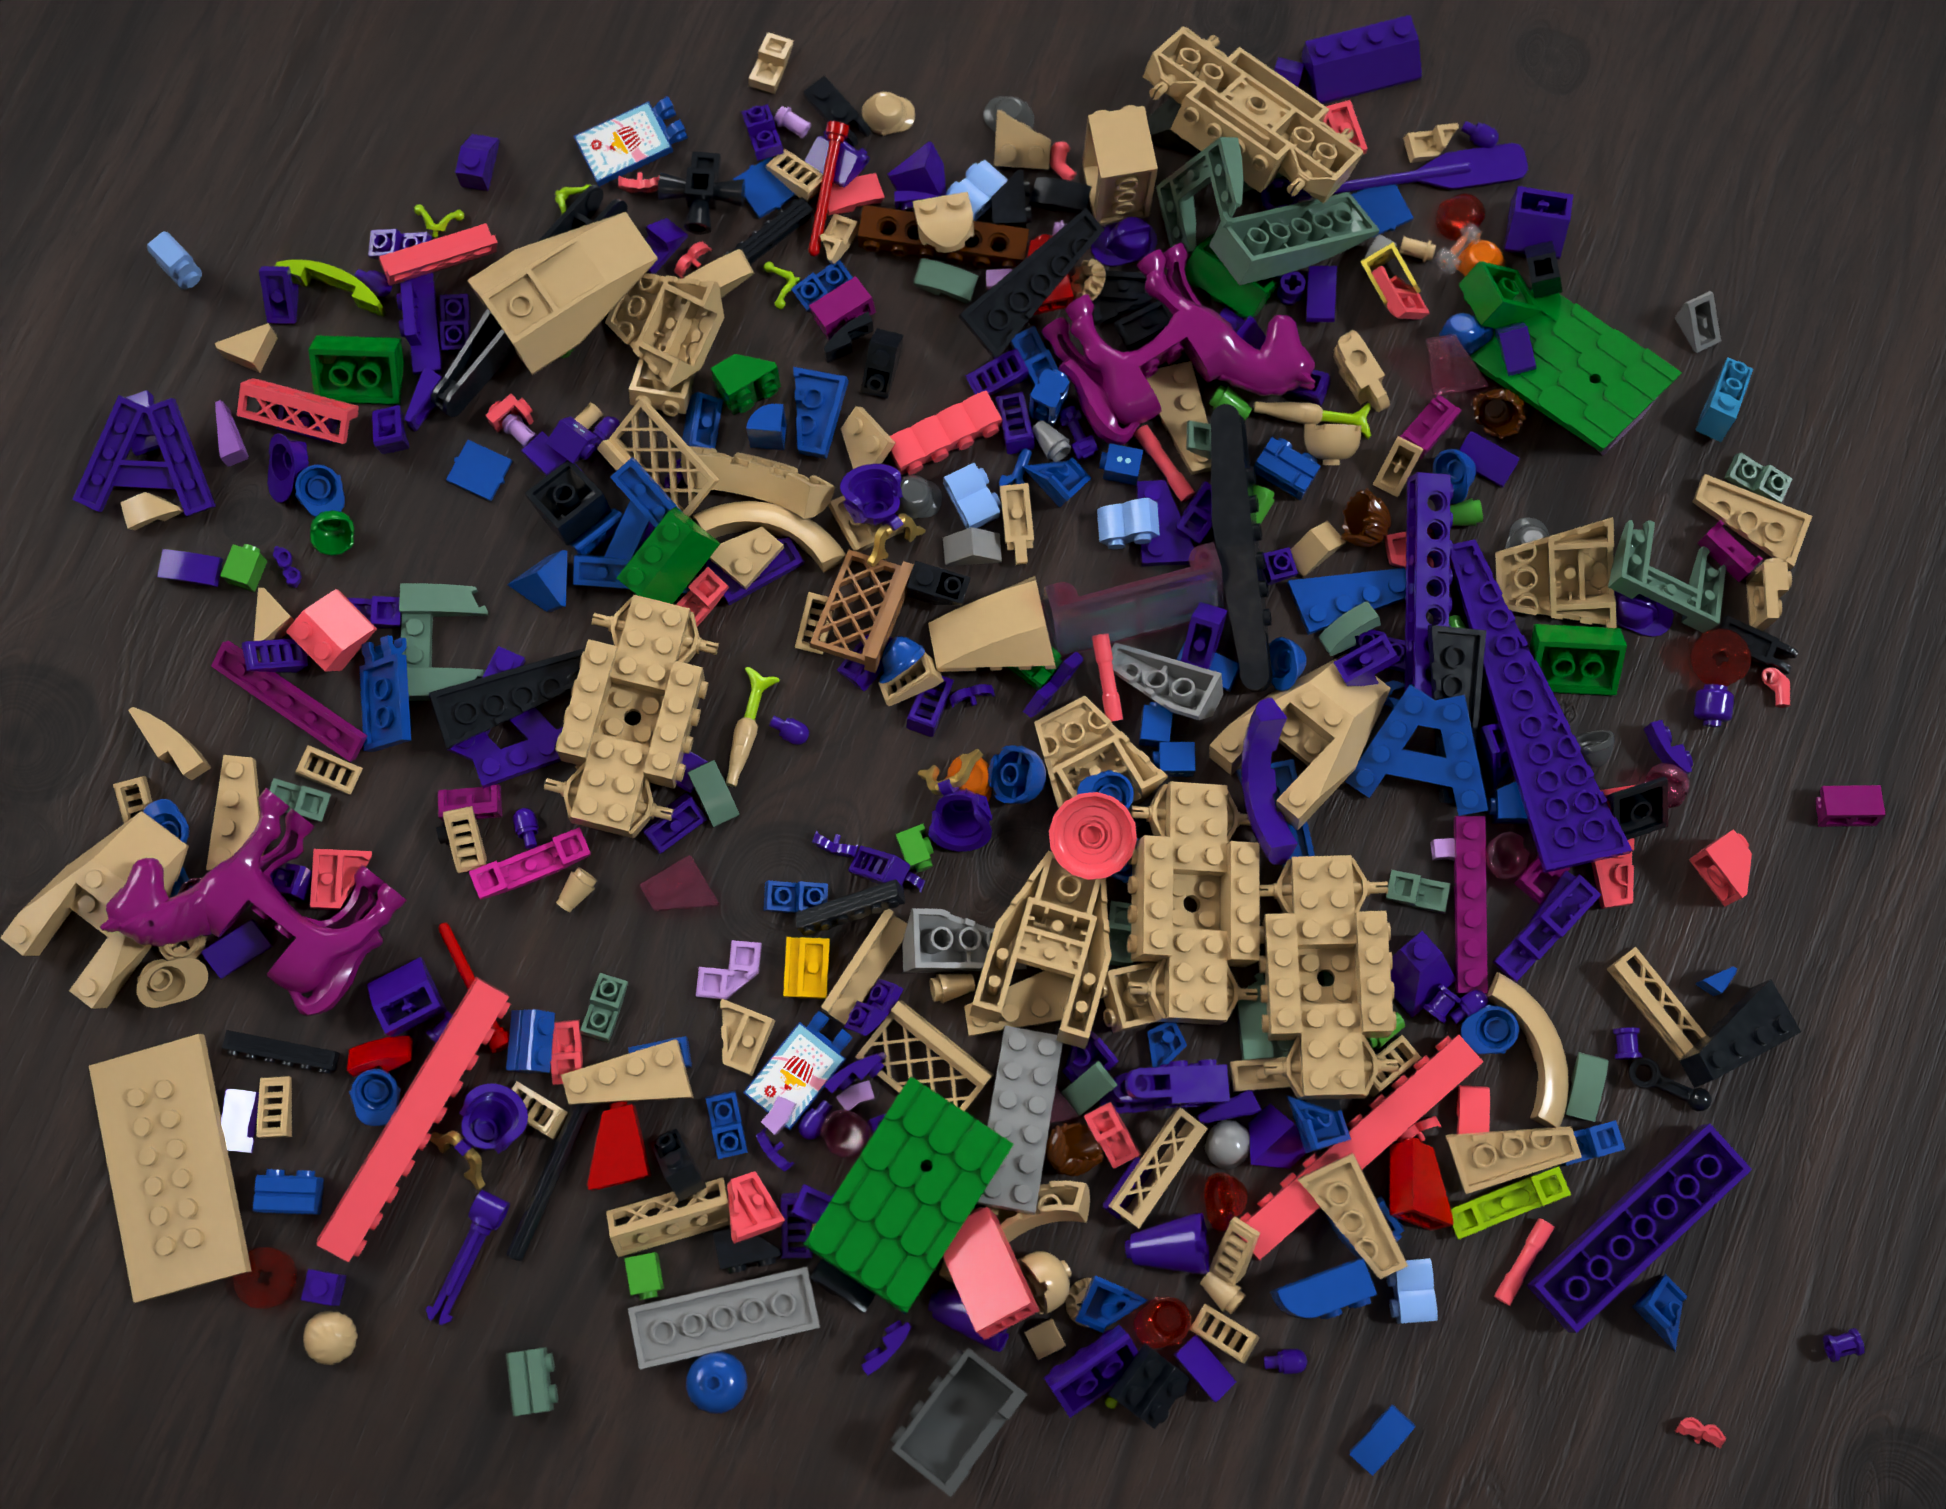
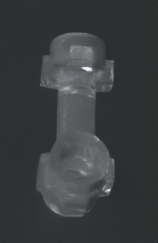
[1434,222,1483,274]

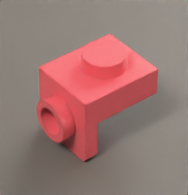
[485,393,534,433]

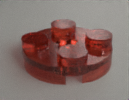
[1690,629,1751,686]
[233,1247,297,1309]

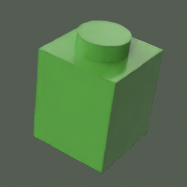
[220,544,267,592]

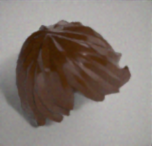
[1473,388,1526,439]
[1341,488,1392,547]
[1045,1122,1104,1176]

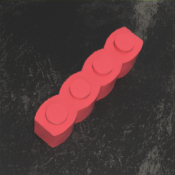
[889,390,1002,475]

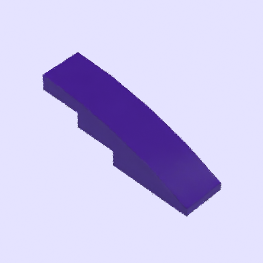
[1493,874,1601,982]

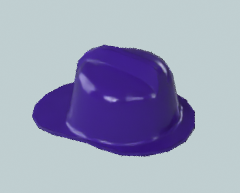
[1091,217,1157,266]
[268,434,309,502]
[1614,591,1674,637]

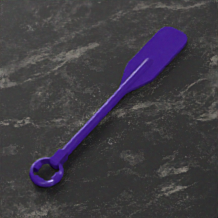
[1261,143,1528,210]

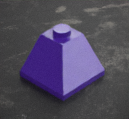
[1390,931,1456,1018]

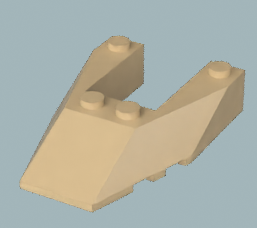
[1209,653,1391,830]
[0,811,189,1009]
[970,851,1112,1049]

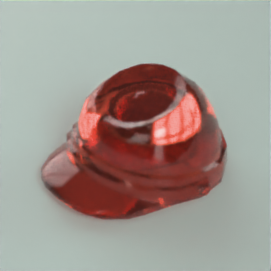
[1435,194,1485,241]
[1204,1172,1248,1232]
[1134,1296,1192,1349]

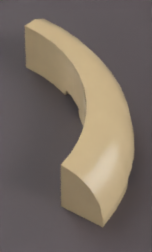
[681,446,835,519]
[693,501,846,573]
[1486,972,1569,1128]
[939,1181,1090,1284]

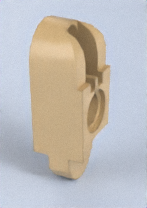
[1333,330,1390,412]

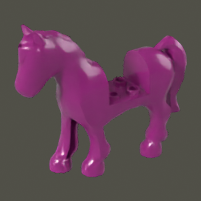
[1041,242,1316,445]
[100,788,407,1016]

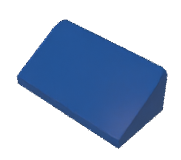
[682,392,723,449]
[570,508,623,555]

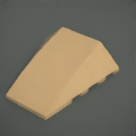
[605,273,724,388]
[1495,517,1616,628]
[928,576,1056,672]
[1034,696,1168,809]

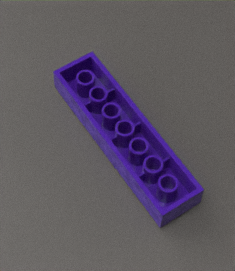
[1526,1123,1752,1333]

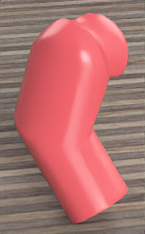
[1050,141,1076,181]
[1761,667,1790,708]

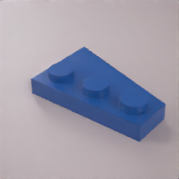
[793,367,849,459]

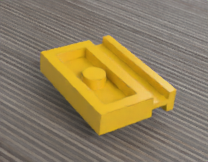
[783,937,830,999]

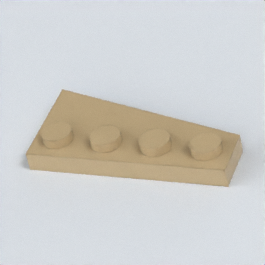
[561,1039,694,1105]
[1298,1153,1408,1279]

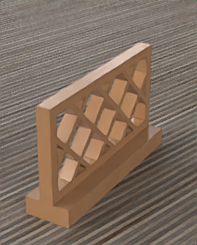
[810,549,914,673]

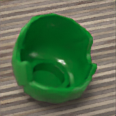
[310,510,354,556]

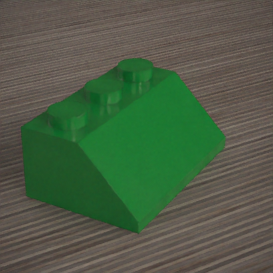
[1185,233,1281,318]
[308,335,404,404]
[616,507,721,604]
[1529,624,1627,695]

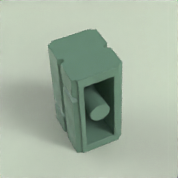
[506,1347,558,1416]

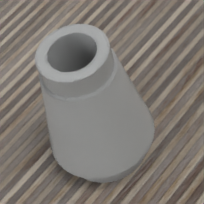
[1032,420,1071,462]

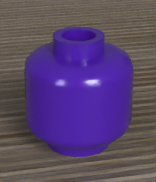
[1694,684,1734,727]

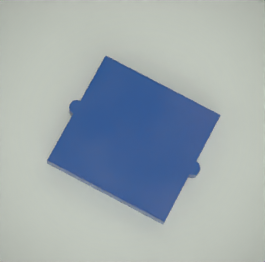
[733,157,797,219]
[1351,184,1413,238]
[446,440,513,502]

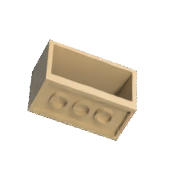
[1082,105,1158,225]

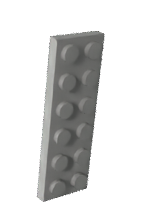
[977,1025,1063,1215]
[628,1267,820,1369]

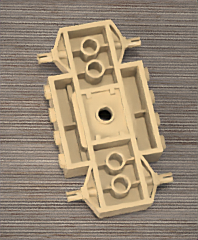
[1143,27,1364,204]
[544,595,719,838]
[1127,781,1260,1025]
[1259,855,1399,1100]

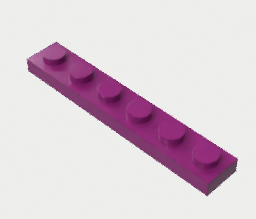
[211,640,367,762]
[1454,816,1488,994]

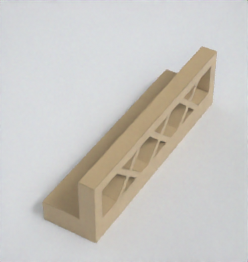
[821,909,907,1025]
[1607,947,1706,1060]
[1109,1106,1208,1228]
[606,1178,730,1257]

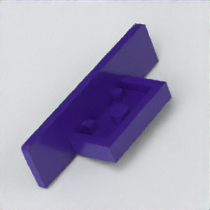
[397,272,442,375]

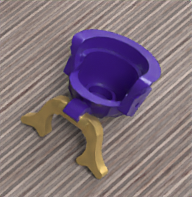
[840,464,926,567]
[918,749,993,852]
[429,1084,528,1190]

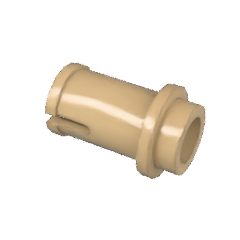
[1399,236,1436,263]
[575,402,603,429]

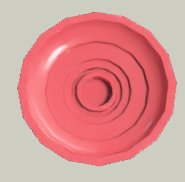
[1049,792,1137,880]

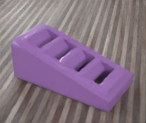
[215,400,249,466]

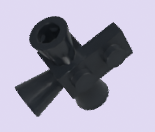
[658,151,745,234]

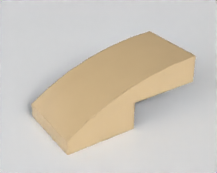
[748,32,793,94]

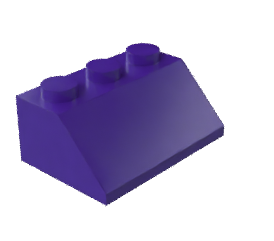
[1043,1325,1138,1418]

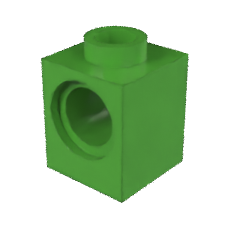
[624,1252,664,1300]

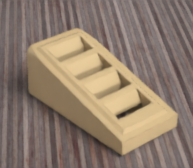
[766,149,823,203]
[795,592,837,655]
[878,653,944,707]
[295,745,363,795]
[113,776,152,823]
[443,806,487,873]
[1369,1035,1422,1097]
[257,1076,292,1139]
[511,1081,569,1139]
[1209,1217,1260,1286]
[1189,1304,1259,1363]

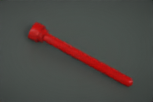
[808,121,849,256]
[438,923,509,1053]

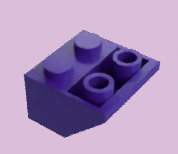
[1504,186,1573,260]
[367,957,447,1037]

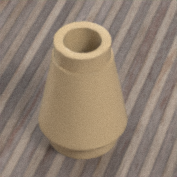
[556,867,597,912]
[929,974,975,1003]
[1200,1271,1246,1314]

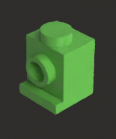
[896,824,934,873]

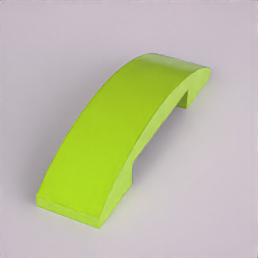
[275,260,385,317]
[1451,1166,1571,1240]

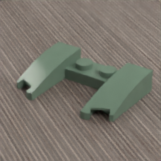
[1156,137,1244,253]
[1608,520,1726,634]
[399,583,488,701]
[1236,971,1334,1060]

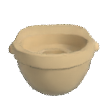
[862,92,915,136]

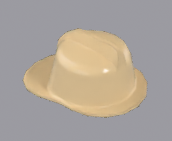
[136,957,208,1008]

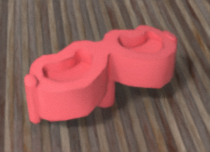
[618,172,660,193]
[674,241,712,279]
[1396,1116,1442,1143]
[1675,1417,1726,1448]

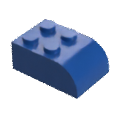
[1270,1259,1377,1320]

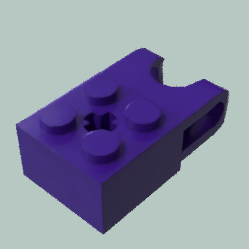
[1111,1059,1230,1109]

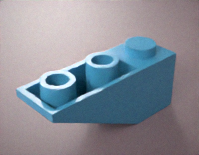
[1695,357,1753,442]

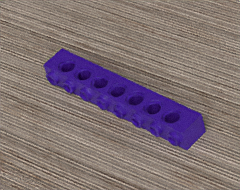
[1404,472,1454,698]

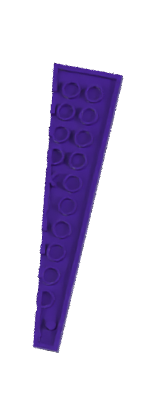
[1450,539,1633,873]

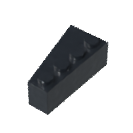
[1679,979,1801,1088]

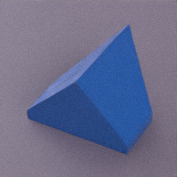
[1021,457,1091,508]
[507,550,567,612]
[1287,1096,1351,1153]
[1632,1274,1687,1352]
[1075,1276,1149,1333]

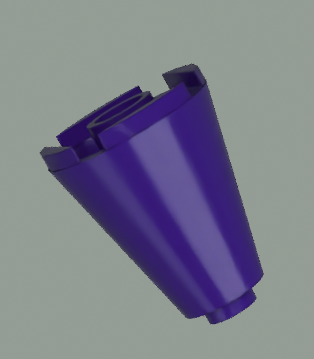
[1125,1213,1210,1275]
[929,1288,1009,1352]

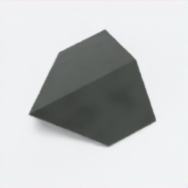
[1148,97,1197,154]

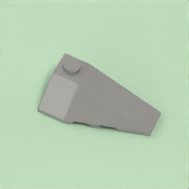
[1112,642,1223,720]
[902,908,1026,973]

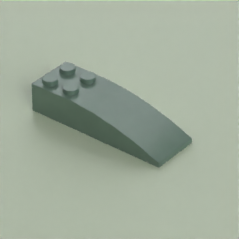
[1209,192,1380,285]

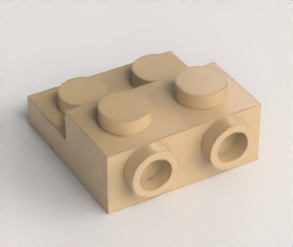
[629,358,696,416]
[1746,558,1792,631]
[1100,962,1157,1033]

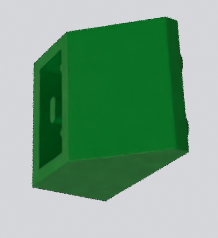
[711,354,781,415]

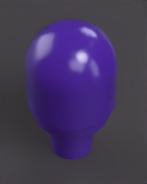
[1460,121,1499,148]
[354,269,393,297]
[592,416,621,452]
[769,716,809,745]
[513,808,539,849]
[1449,990,1488,1024]
[798,1100,833,1140]
[1264,1349,1307,1374]

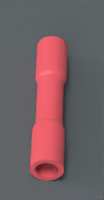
[1134,425,1196,503]
[1092,633,1123,722]
[1494,1218,1555,1306]

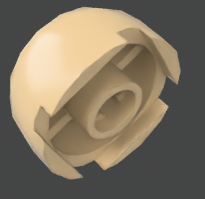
[1304,424,1361,465]
[1017,1251,1071,1315]

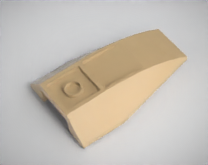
[467,212,658,375]

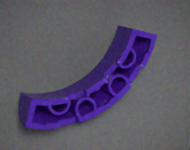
[1241,698,1298,865]

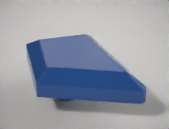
[1147,1022,1187,1068]

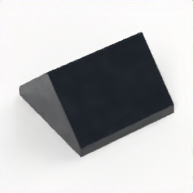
[1606,776,1668,840]

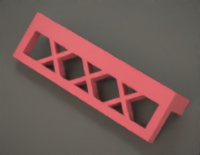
[379,223,498,286]
[236,378,359,444]

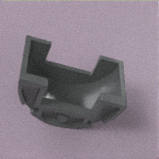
[890,1348,1027,1497]

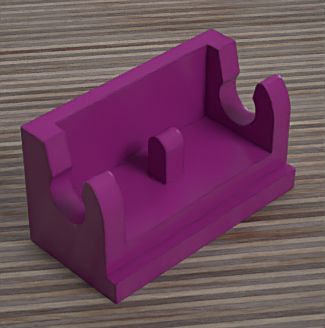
[809,276,876,340]
[1400,395,1462,460]
[1697,520,1763,582]
[438,784,502,822]
[1816,785,1886,827]
[1514,855,1571,905]

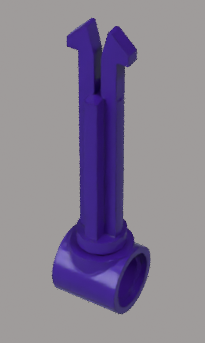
[426,1190,510,1325]

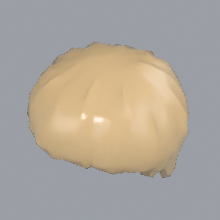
[303,1311,358,1365]

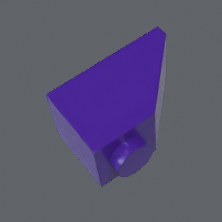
[455,134,500,191]
[1181,602,1228,670]

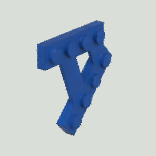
[573,457,689,593]
[1345,684,1489,816]

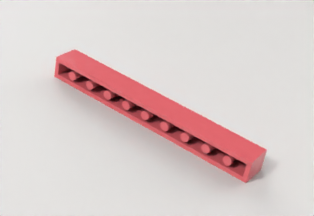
[316,976,510,1262]
[1235,1035,1483,1261]

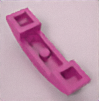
[469,827,591,900]

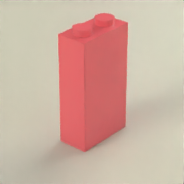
[943,1207,1040,1340]

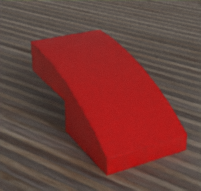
[347,1036,413,1078]

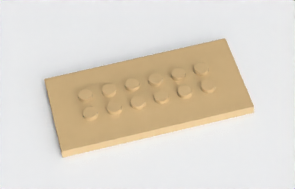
[89,1034,252,1303]

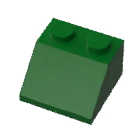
[1458,261,1541,328]

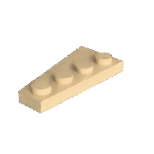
[1147,361,1211,475]
[1692,474,1812,570]
[206,755,265,871]
[964,970,1073,1037]
[1445,1126,1582,1194]

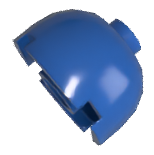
[988,745,1046,804]
[686,1351,747,1414]

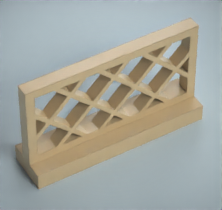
[597,398,719,519]
[855,1000,994,1111]

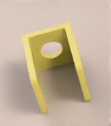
[1361,242,1421,311]

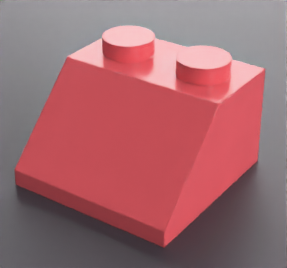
[286,589,377,672]
[1689,829,1752,907]

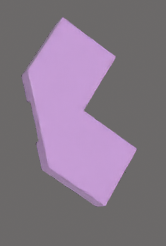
[696,940,762,1000]

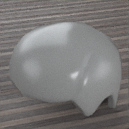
[1204,1120,1250,1169]

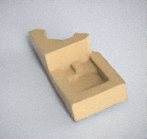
[1403,123,1459,163]
[820,213,860,264]
[120,492,184,530]

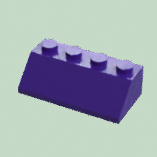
[1301,15,1422,104]

